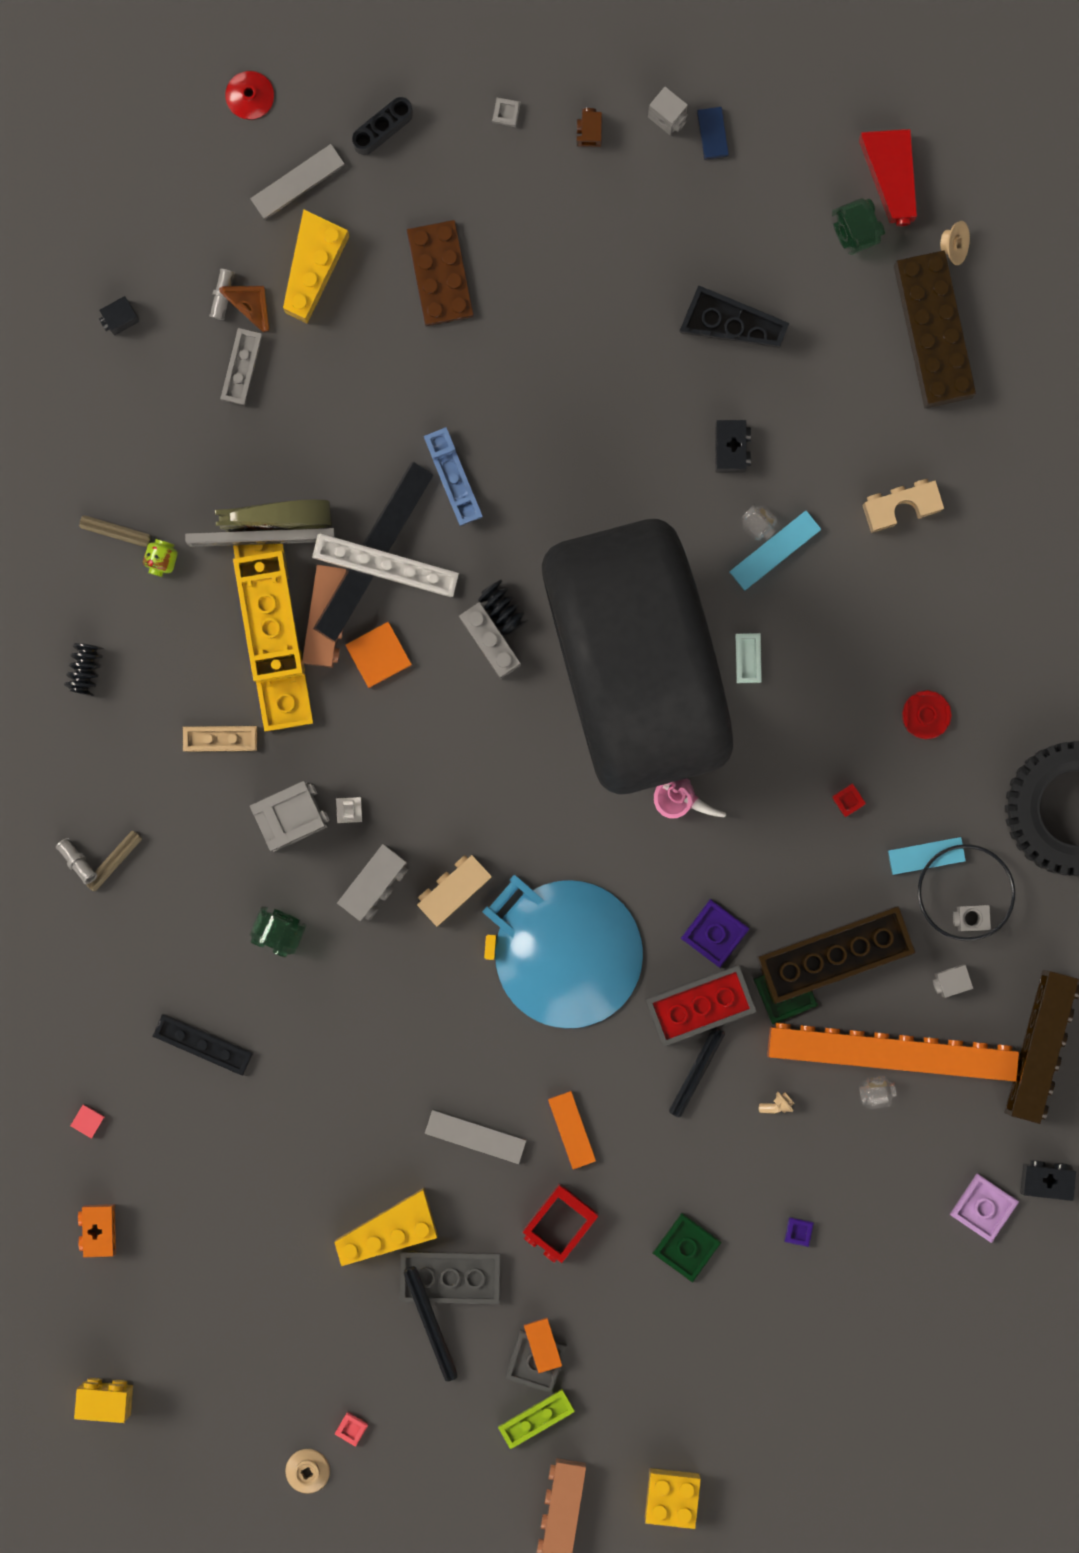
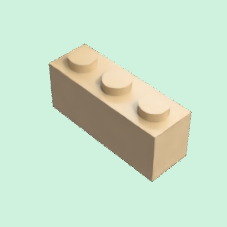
[417,855,492,927]

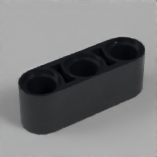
[352,97,413,155]

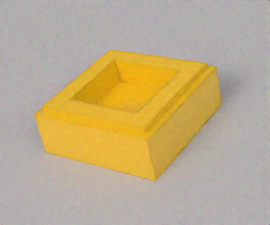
[484,934,496,960]

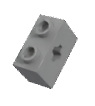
[648,87,688,135]

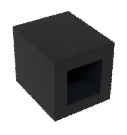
[99,296,140,336]

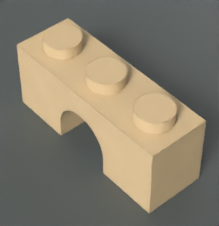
[862,479,944,533]

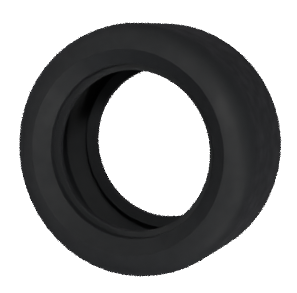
[542,519,733,795]

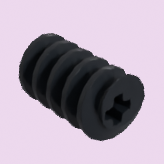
[478,579,528,635]
[64,643,104,697]

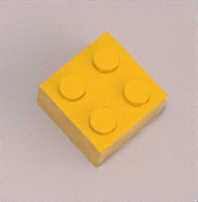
[74,1378,133,1423]
[645,1468,701,1529]

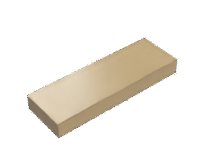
[183,726,258,752]

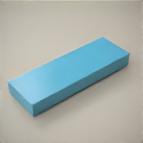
[888,837,966,875]

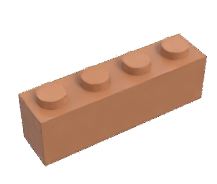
[302,565,347,668]
[537,1458,586,1553]

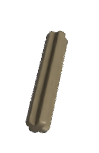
[79,515,151,547]
[86,831,142,891]

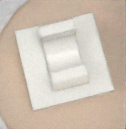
[336,797,363,823]

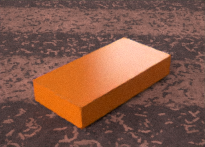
[524,1317,562,1373]

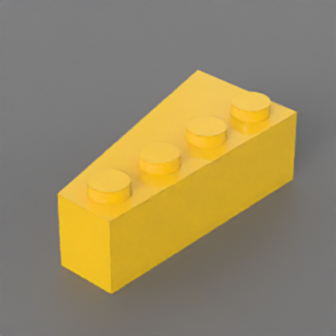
[283,209,350,324]
[334,1188,438,1266]

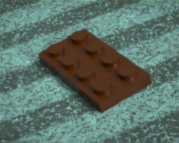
[407,220,473,326]

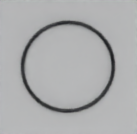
[918,844,1016,941]

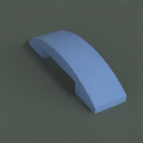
[424,427,483,526]

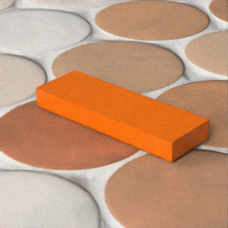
[548,1091,596,1169]

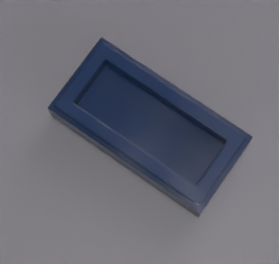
[697,107,729,160]

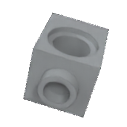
[953,905,991,931]
[932,965,973,998]

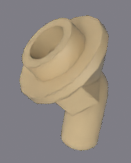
[759,1092,795,1114]

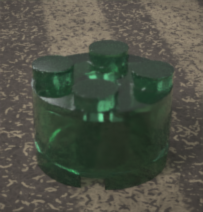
[832,198,885,255]
[249,906,307,958]

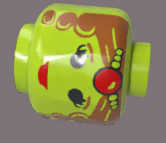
[143,539,178,577]

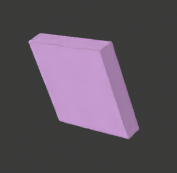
[950,1174,1019,1243]

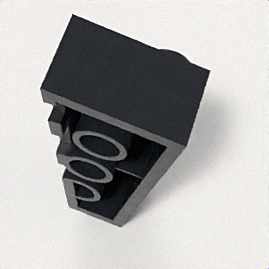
[679,285,790,348]

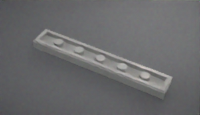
[185,528,336,547]

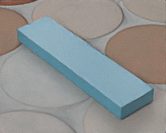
[729,511,821,591]

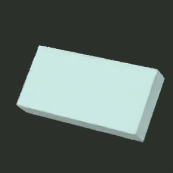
[735,633,762,683]

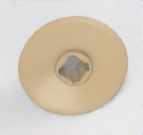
[940,221,970,265]
[285,1449,330,1494]

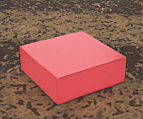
[70,1104,105,1139]
[335,1411,369,1447]

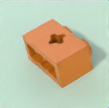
[78,1204,116,1257]

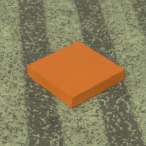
[345,622,412,688]

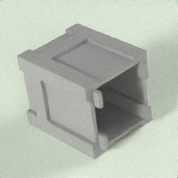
[250,781,330,852]

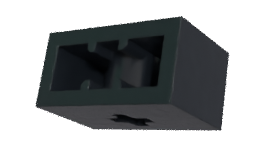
[715,420,751,472]
[1020,1160,1076,1201]

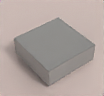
[492,97,521,127]

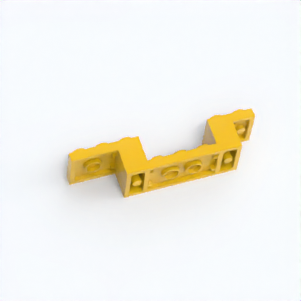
[233,544,314,732]

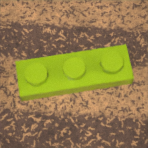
[498,1389,575,1449]

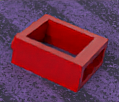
[523,1183,598,1263]

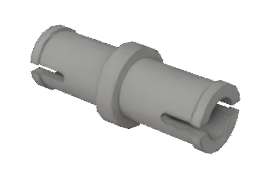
[209,269,235,320]
[56,838,97,885]

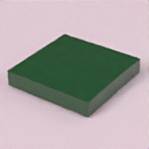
[753,975,818,1025]
[652,1213,722,1283]

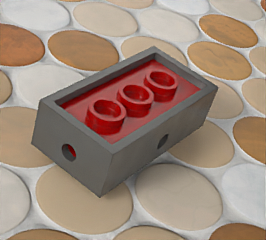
[645,965,756,1047]

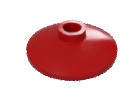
[225,71,274,120]

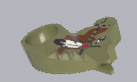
[215,499,332,532]

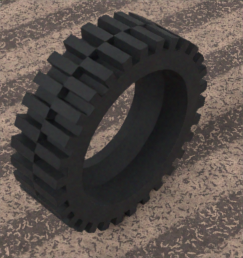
[1005,741,1079,876]

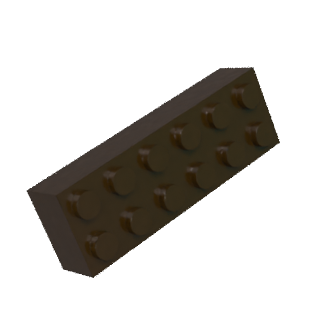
[894,250,976,409]
[756,906,915,1004]
[1004,970,1079,1124]

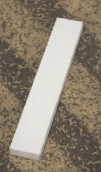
[312,533,459,597]

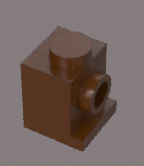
[577,108,602,147]

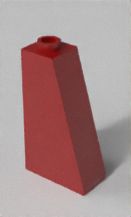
[859,129,917,226]

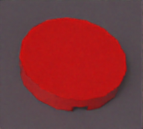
[902,690,952,740]

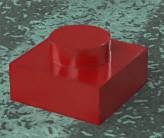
[831,783,866,817]

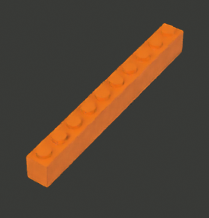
[767,1023,1019,1082]

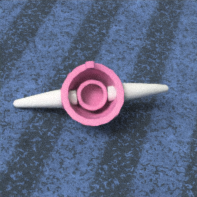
[654,778,726,818]

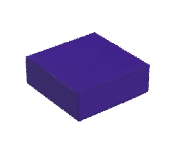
[784,1217,814,1247]

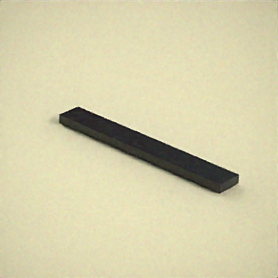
[313,462,433,642]

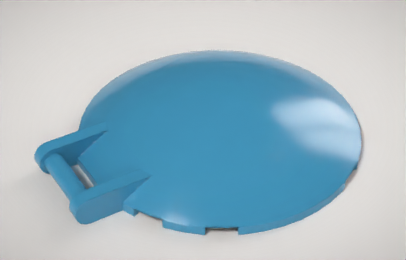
[482,875,643,1028]

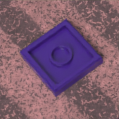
[680,899,749,968]

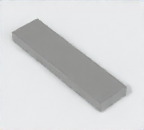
[250,144,345,220]
[425,1110,526,1164]

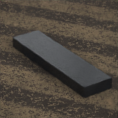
[152,1014,253,1076]

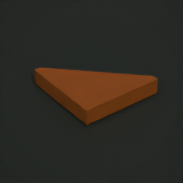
[219,286,269,332]

